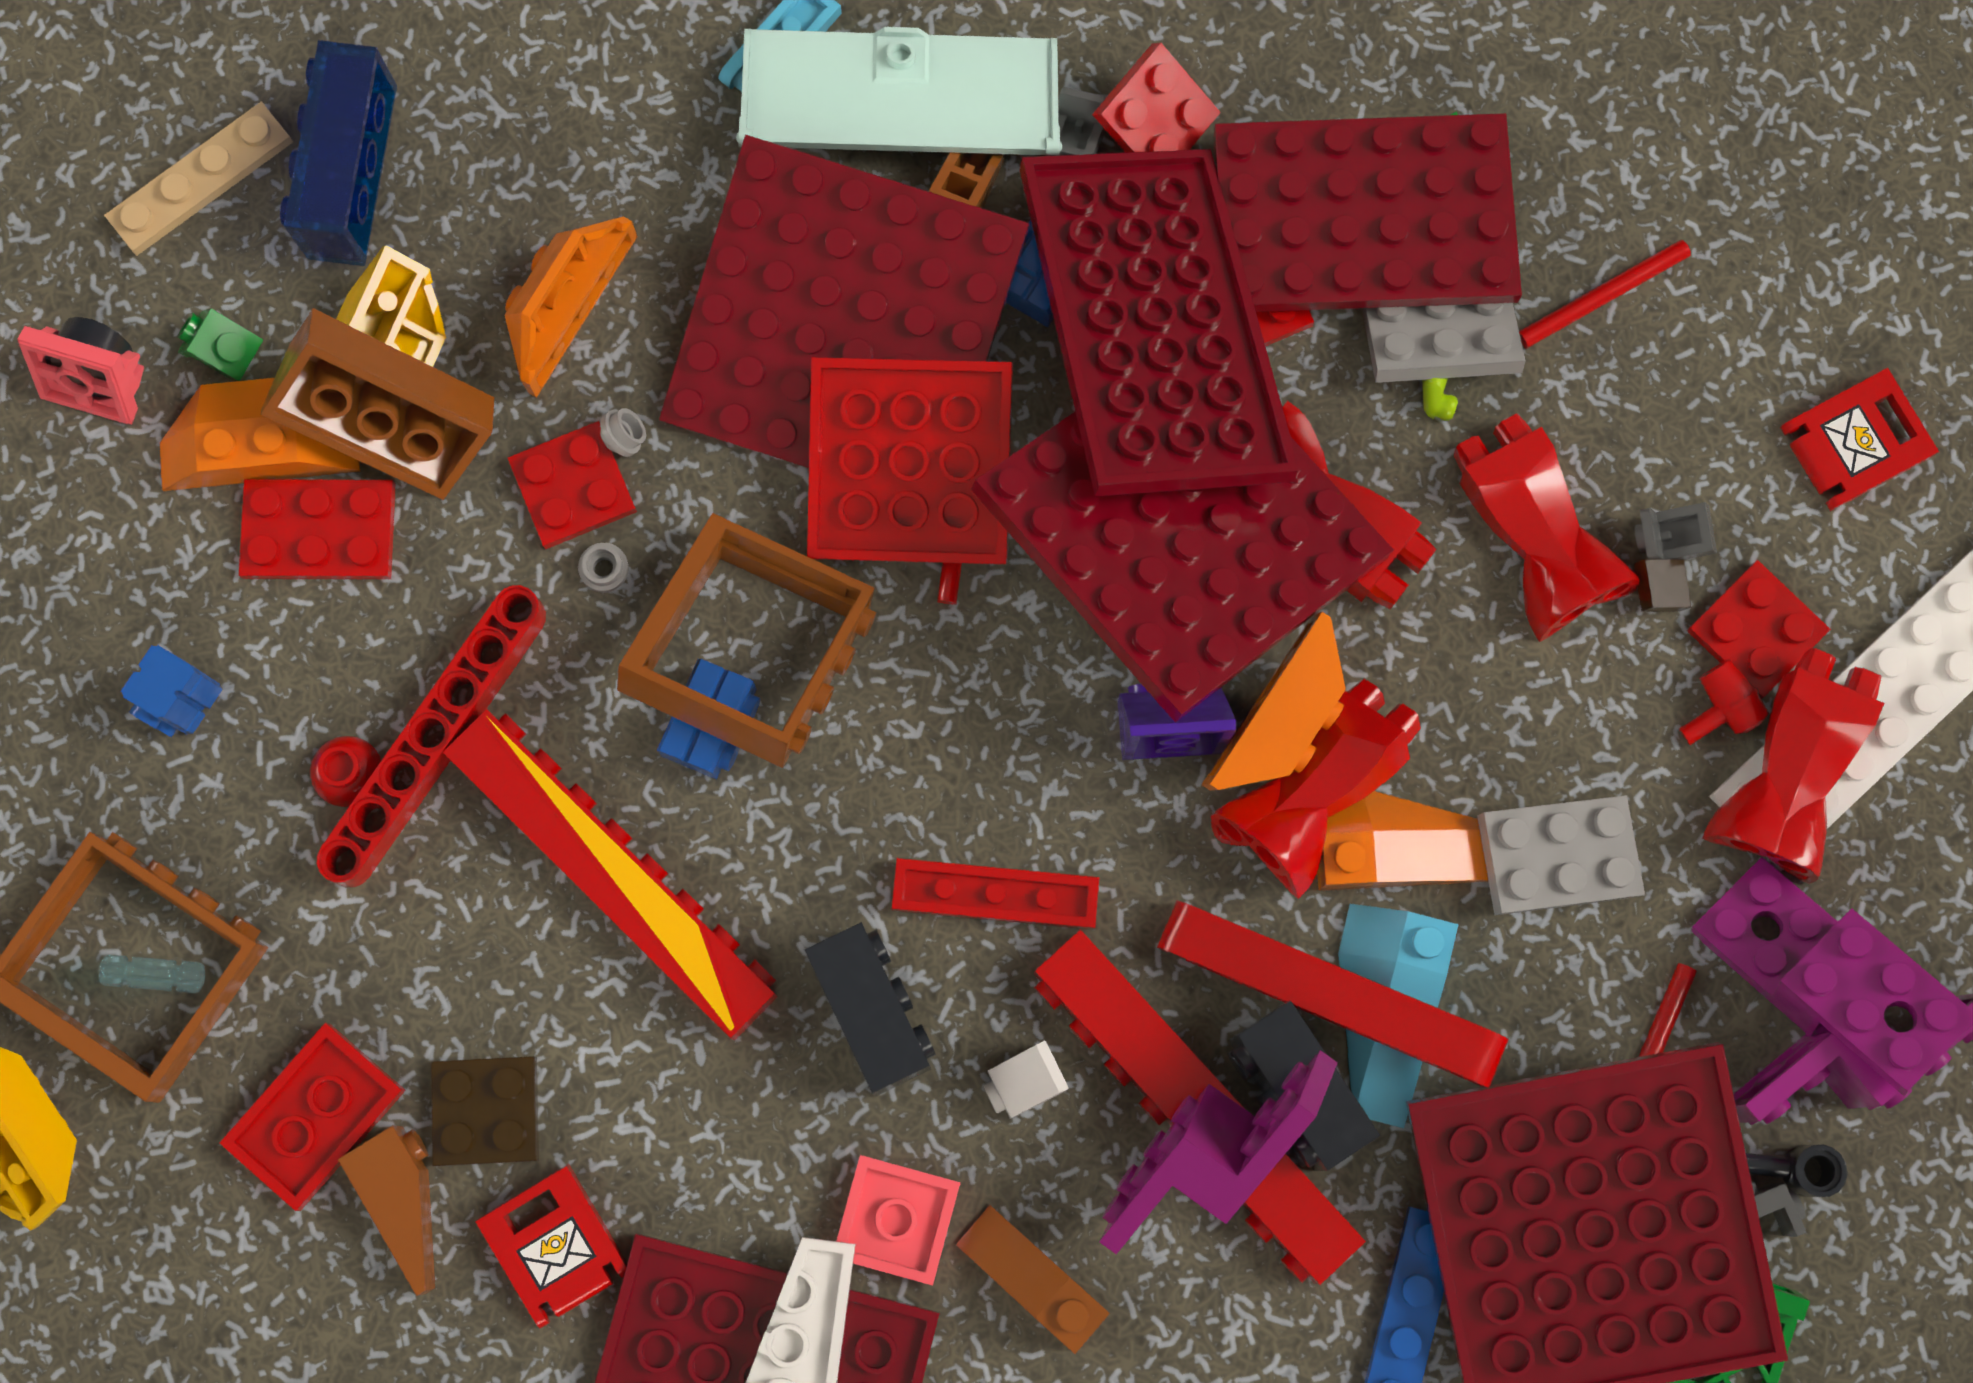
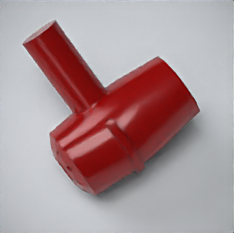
[1679,659,1769,745]

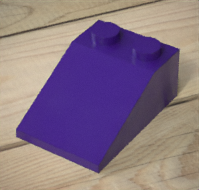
[1118,684,1236,760]

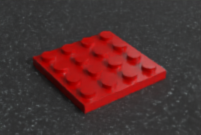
[807,357,1013,564]

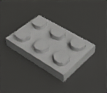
[1362,303,1526,383]
[1477,795,1645,916]

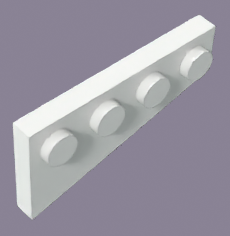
[745,1237,856,1383]

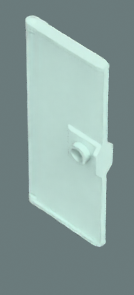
[736,27,1062,156]

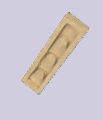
[104,101,293,256]

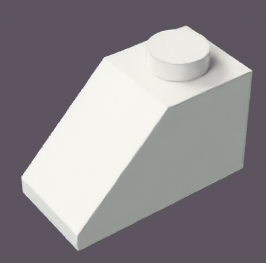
[983,1041,1069,1119]

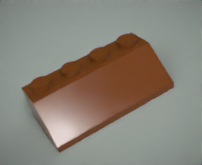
[260,308,495,500]

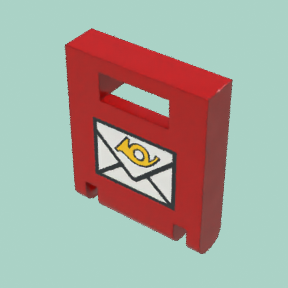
[1780,368,1939,512]
[475,1164,627,1329]

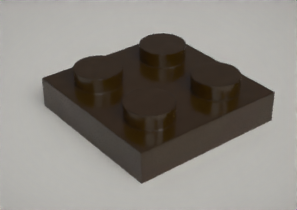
[431,1056,539,1166]

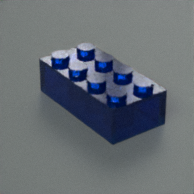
[280,40,397,266]

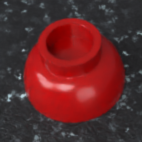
[310,736,381,807]

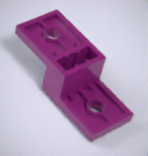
[1691,857,1973,1096]
[1734,993,1973,1125]
[1099,1050,1338,1255]

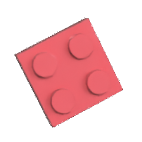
[836,1155,961,1286]

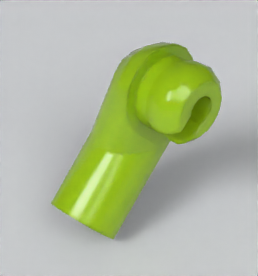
[1422,378,1458,421]

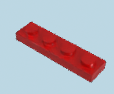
[892,858,1100,930]

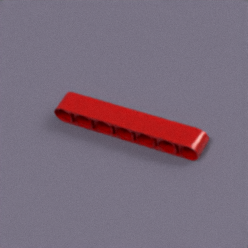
[317,585,546,888]
[1157,900,1509,1088]

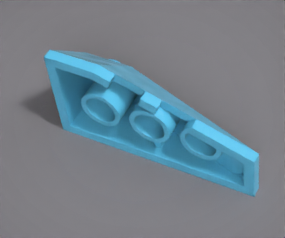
[1338,904,1458,1128]

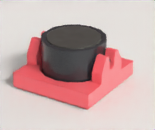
[17,317,144,425]

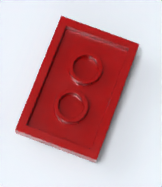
[238,479,396,579]
[219,1023,406,1211]

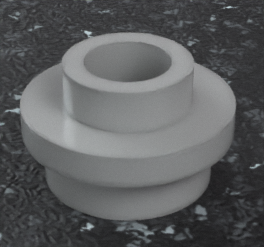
[600,408,646,457]
[578,543,629,593]

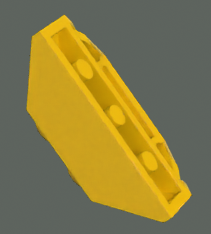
[336,245,446,367]
[0,1047,77,1231]

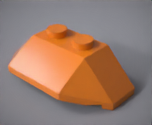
[505,216,638,398]
[160,378,360,491]
[1202,612,1346,791]

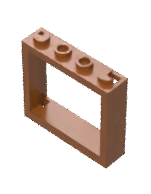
[617,513,877,768]
[0,832,269,1103]

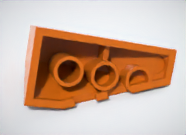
[1317,791,1489,891]

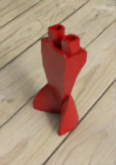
[1282,401,1437,610]
[1454,413,1639,642]
[1702,648,1885,884]
[1211,678,1421,899]

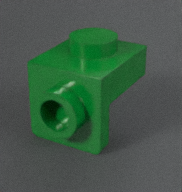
[177,308,263,382]

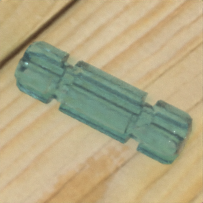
[98,955,205,993]

